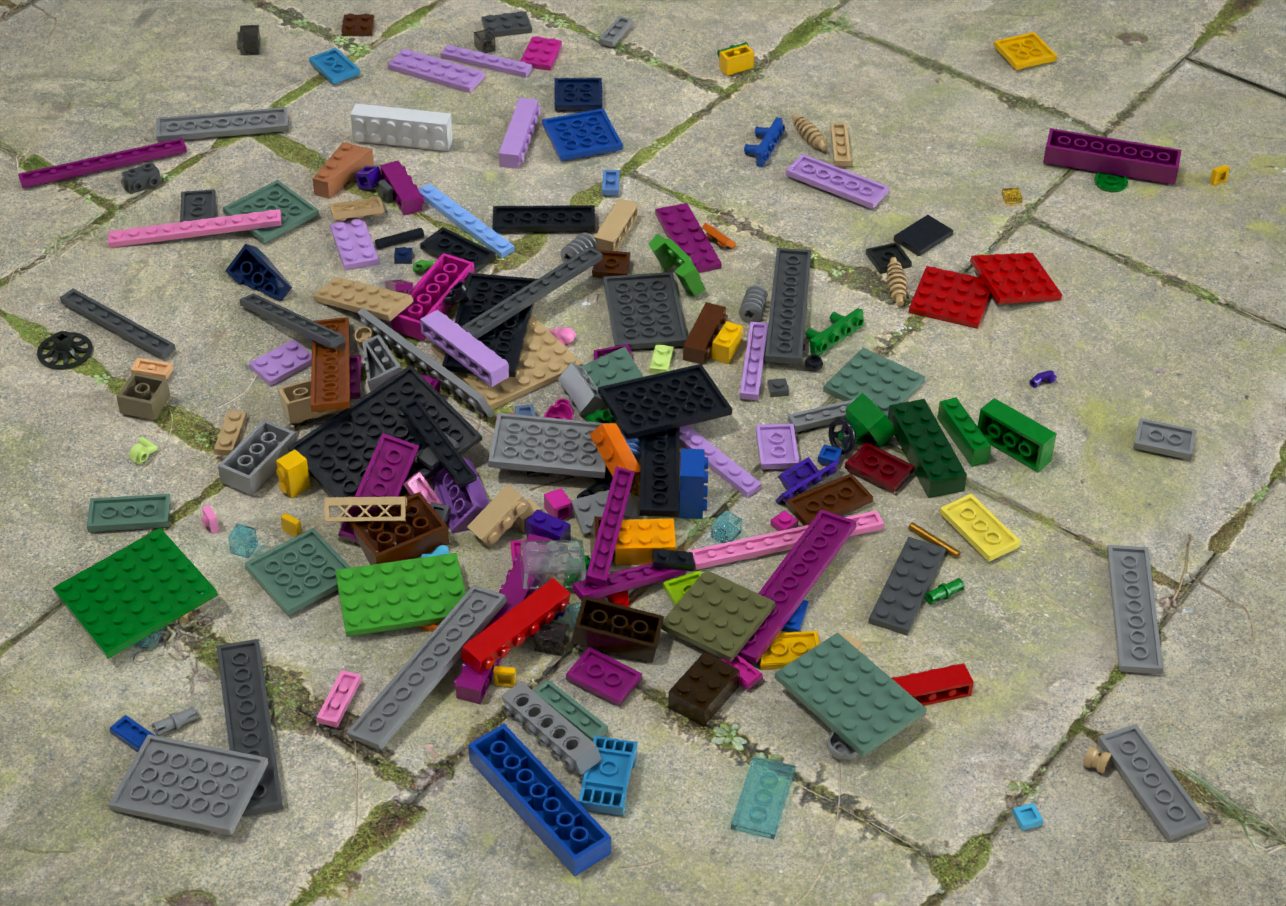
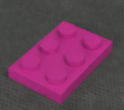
[520,36,562,71]

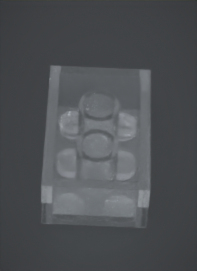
[520,540,586,589]

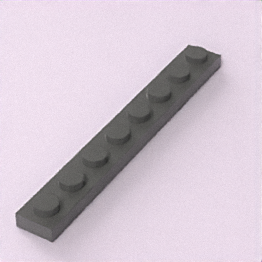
[60,288,176,359]
[239,293,345,348]

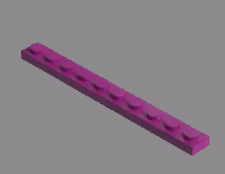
[18,138,187,188]

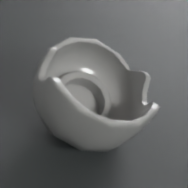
[827,731,858,760]

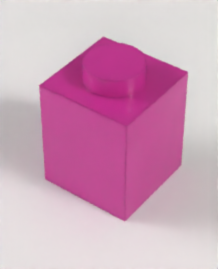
[544,488,572,520]

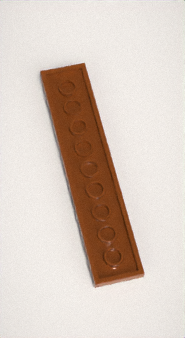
[310,317,350,413]

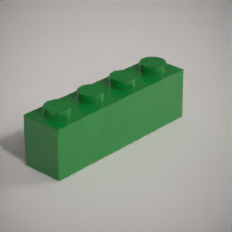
[937,397,991,467]

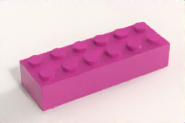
[391,253,475,341]

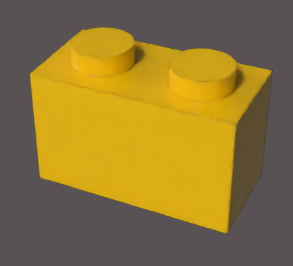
[719,44,754,76]
[712,321,743,364]
[276,450,310,498]

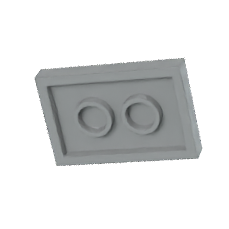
[1133,418,1196,460]
[571,490,640,537]

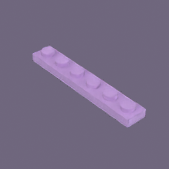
[441,45,532,78]
[740,322,768,400]
[680,425,762,498]

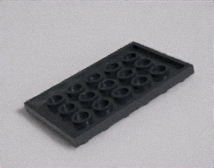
[598,364,733,440]

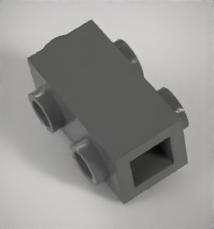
[121,162,162,195]

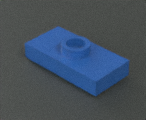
[109,715,156,752]

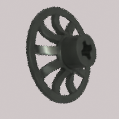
[37,331,93,369]

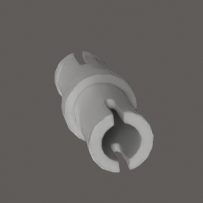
[152,706,198,736]

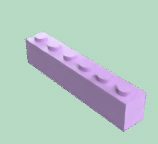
[499,98,541,169]
[420,310,509,387]

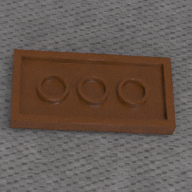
[786,473,873,526]

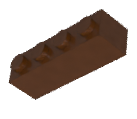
[683,302,728,365]

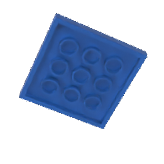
[542,109,623,161]

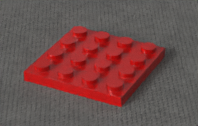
[970,252,1062,304]
[908,266,991,329]

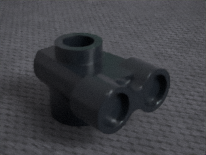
[444,281,474,305]

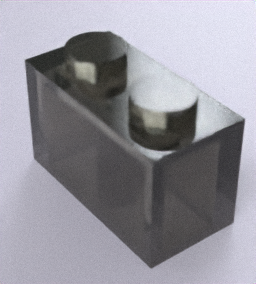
[236,25,261,56]

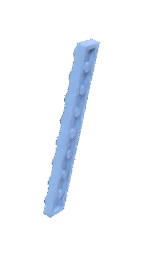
[418,184,515,258]

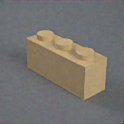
[467,483,531,548]

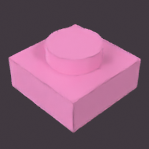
[201,505,219,534]

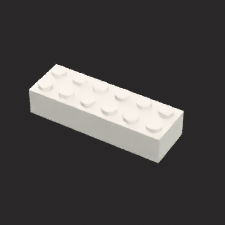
[350,103,453,152]

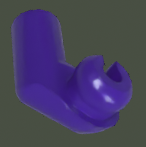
[1029,370,1057,388]

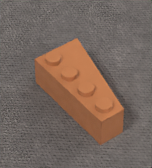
[313,142,374,199]

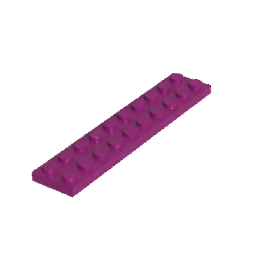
[738,509,857,664]

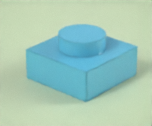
[1012,803,1043,831]

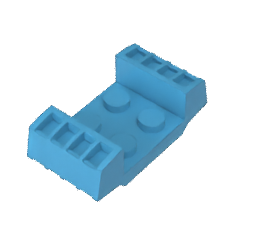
[578,735,638,816]

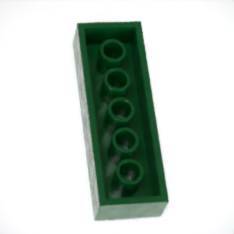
[888,399,967,498]

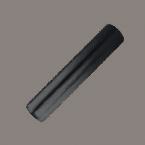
[375,228,424,249]

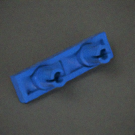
[744,117,785,167]

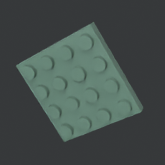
[223,180,319,244]
[823,348,925,418]
[244,528,351,616]

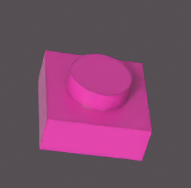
[770,510,798,531]

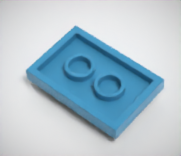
[309,48,360,84]

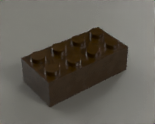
[571,595,664,663]

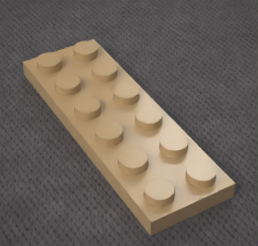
[313,277,414,321]

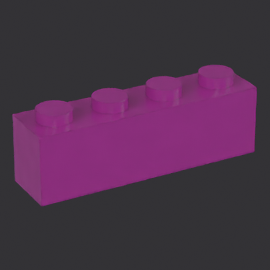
[380,160,424,215]

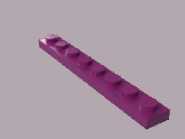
[585,466,635,586]

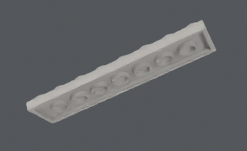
[156,107,289,142]
[1107,545,1163,674]

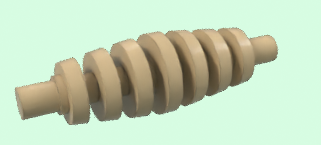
[791,113,827,151]
[887,257,907,307]

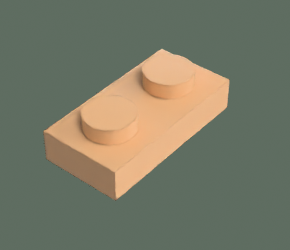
[131,358,173,379]

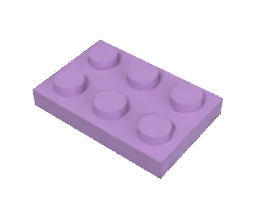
[249,339,312,387]
[755,424,799,470]

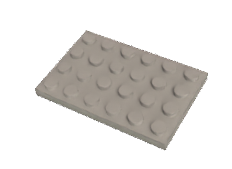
[488,413,607,478]
[109,734,269,835]

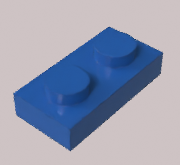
[781,600,809,632]

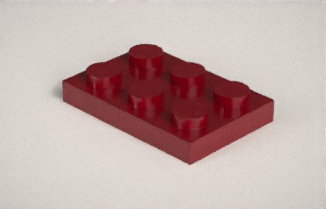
[845,442,915,493]

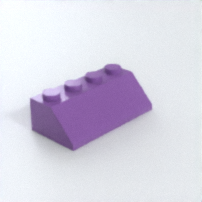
[431,457,489,533]

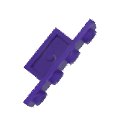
[775,457,840,504]

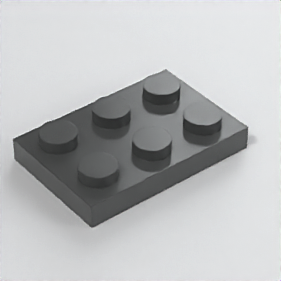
[481,11,532,38]

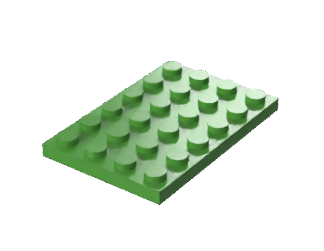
[335,553,466,637]

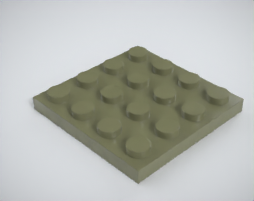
[661,570,775,662]

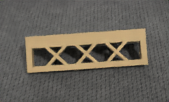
[325,496,407,522]

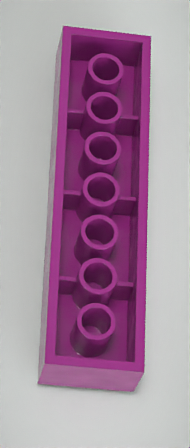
[1043,128,1182,185]

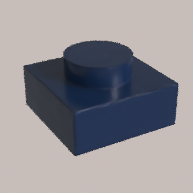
[394,247,413,264]

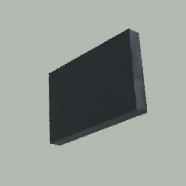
[893,215,953,256]

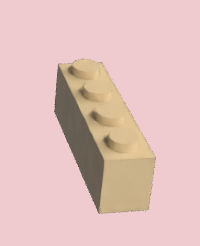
[593,199,638,251]

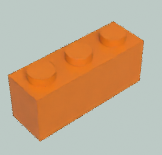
[589,423,641,479]

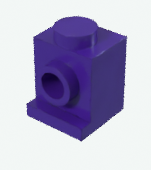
[355,166,382,190]

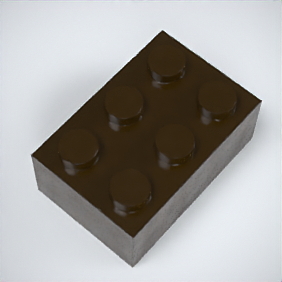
[668,651,740,727]

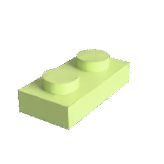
[649,345,674,374]

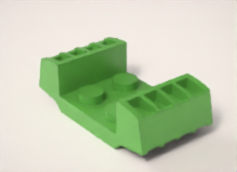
[649,234,706,297]

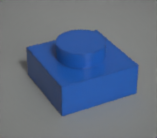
[817,444,842,465]

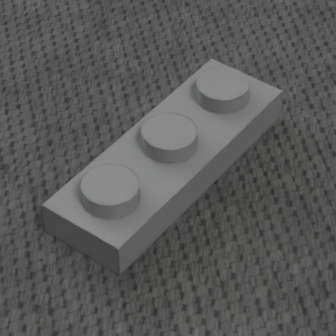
[599,16,633,47]

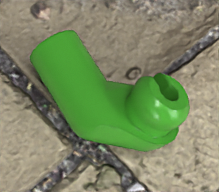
[413,260,436,274]

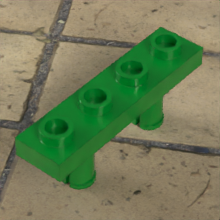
[805,308,864,355]

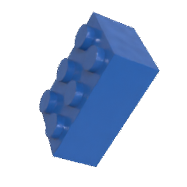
[679,449,708,519]

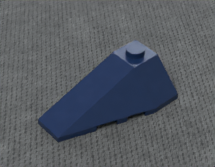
[225,244,292,301]

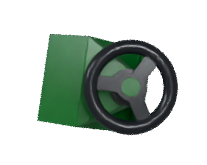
[828,393,897,455]

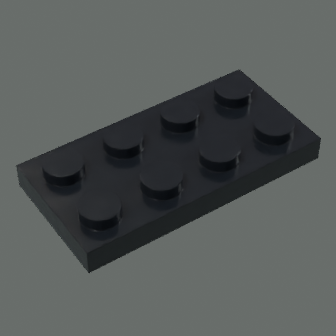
[420,227,496,273]

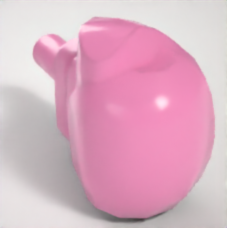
[548,327,576,346]

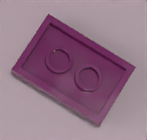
[566,647,642,706]

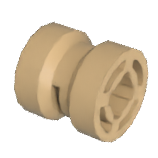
[354,327,374,350]
[1083,746,1112,774]

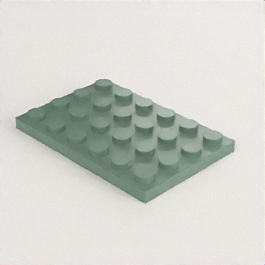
[775,632,927,757]

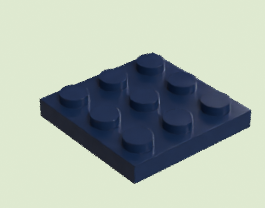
[554,78,603,111]

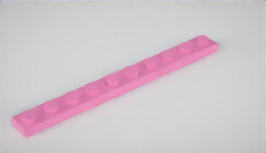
[108,209,282,248]
[690,510,884,570]

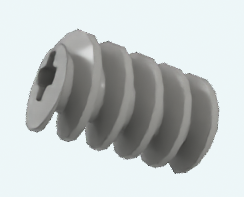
[560,233,597,262]
[739,285,768,323]

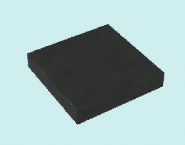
[866,242,912,274]

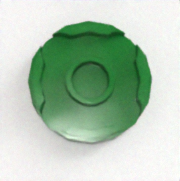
[1094,172,1128,193]

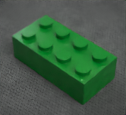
[978,398,1057,473]

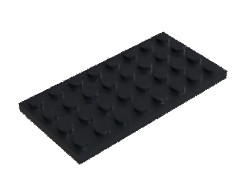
[442,273,537,377]

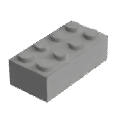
[218,419,297,495]

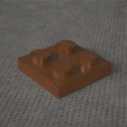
[341,14,375,36]
[592,250,631,278]

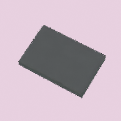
[180,189,216,222]

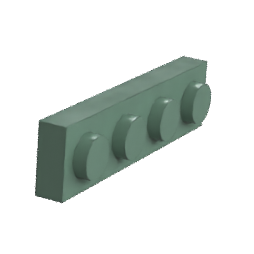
[533,679,608,742]

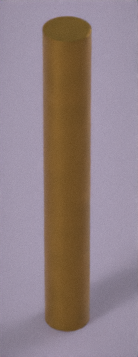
[908,522,961,558]

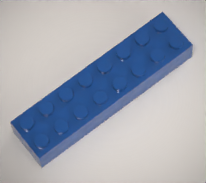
[468,724,611,877]

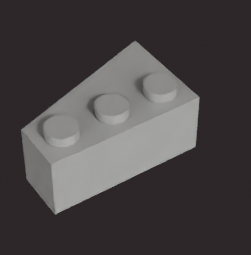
[363,334,402,392]

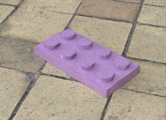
[330,218,379,271]

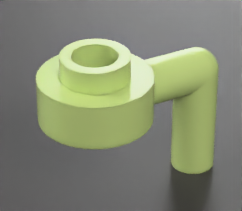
[129,436,158,464]

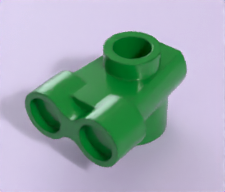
[586,410,618,425]

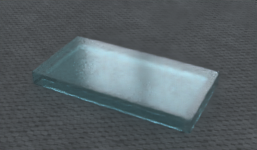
[731,756,796,839]

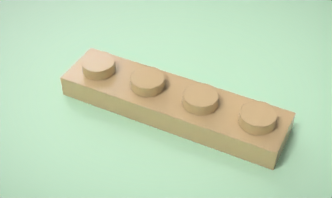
[830,123,851,167]

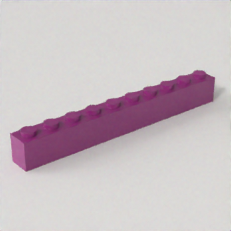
[453,534,553,704]

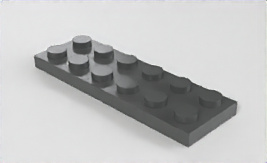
[868,537,946,636]

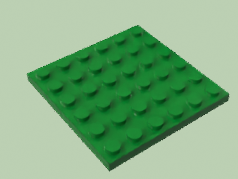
[53,528,218,659]

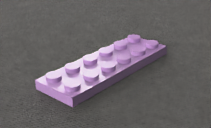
[388,49,485,93]
[786,154,889,209]

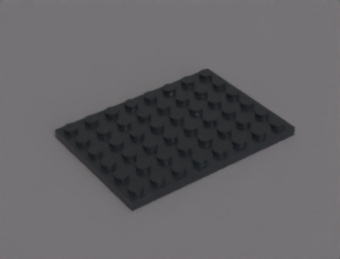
[288,365,482,512]

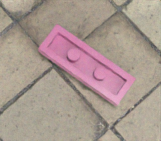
[316,670,362,728]

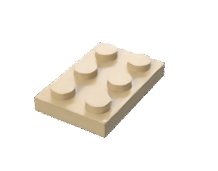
[329,197,384,221]

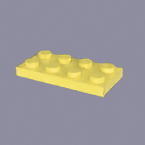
[940,494,1021,562]

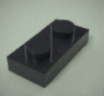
[652,549,694,571]

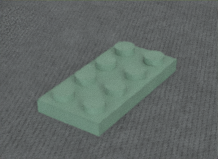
[87,494,171,532]

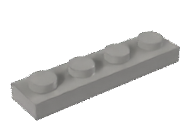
[788,399,855,432]

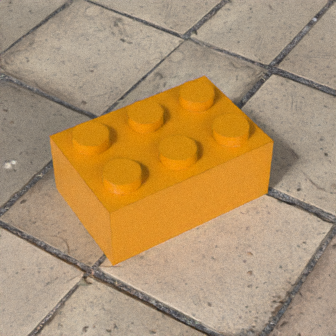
[615,518,676,565]

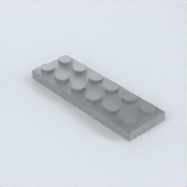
[1097,724,1208,841]

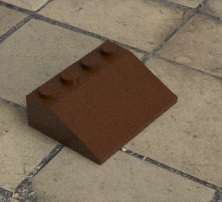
[349,492,449,565]

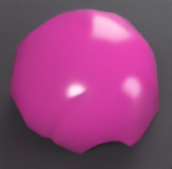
[544,402,573,420]

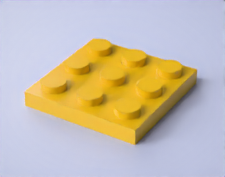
[993,32,1057,70]

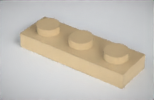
[214,410,247,456]

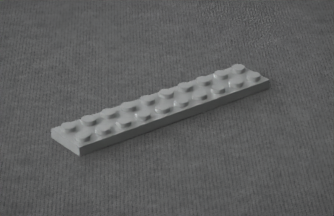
[357,307,495,418]
[346,585,508,750]

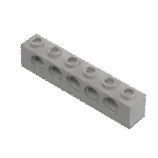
[501,681,602,775]

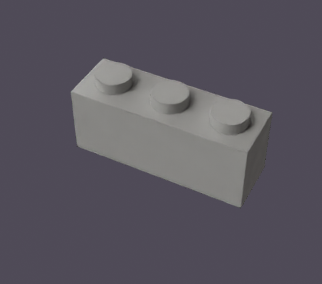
[558,362,605,416]

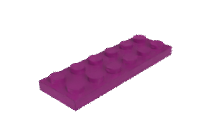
[655,203,722,273]
[338,433,419,544]

